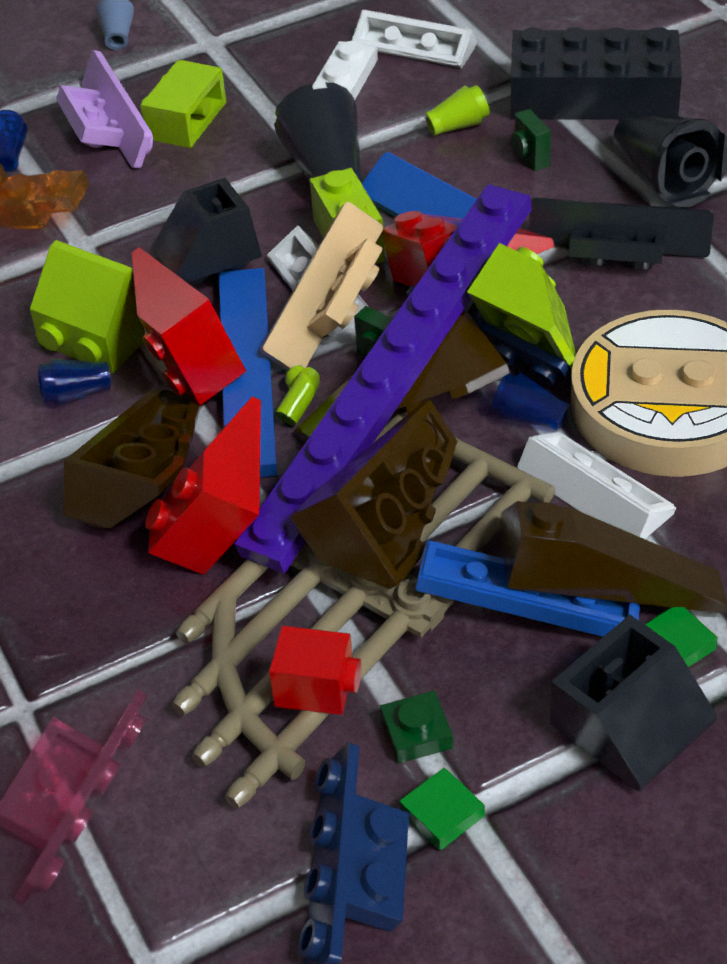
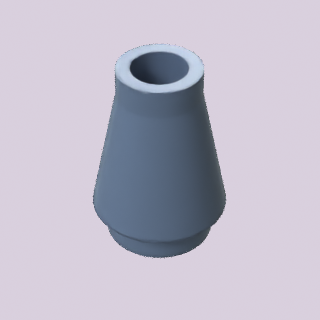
[96,0,134,50]

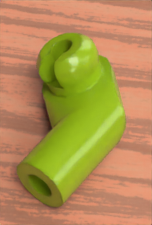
[275,365,320,426]

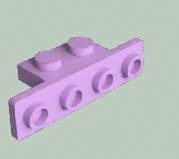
[56,50,153,169]

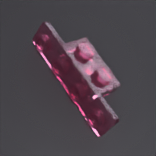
[0,689,148,904]

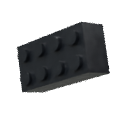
[511,27,682,120]

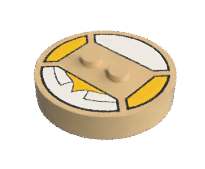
[570,310,727,477]

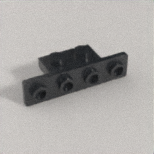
[528,197,714,269]

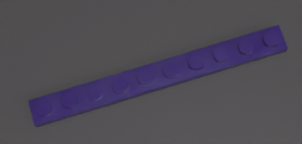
[235,184,532,574]

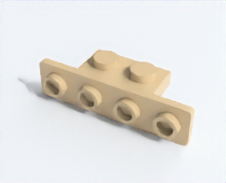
[260,202,383,371]

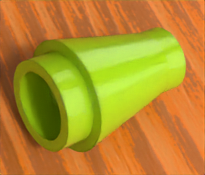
[424,85,490,136]

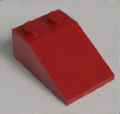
[381,211,554,287]
[132,247,246,406]
[145,396,261,575]

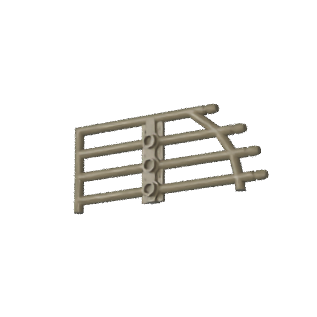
[172,413,555,809]

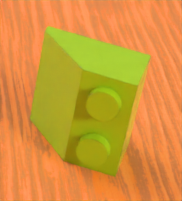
[30,240,145,373]
[467,243,576,371]

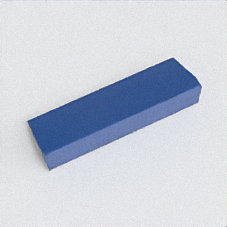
[362,152,477,219]

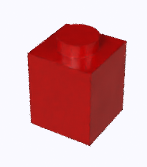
[269,626,361,715]

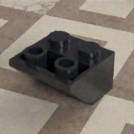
[153,177,262,285]
[550,615,717,792]

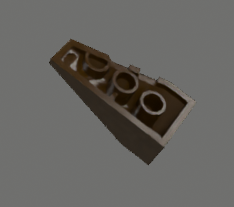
[294,311,510,443]
[63,384,202,529]
[290,399,458,589]
[500,501,727,614]

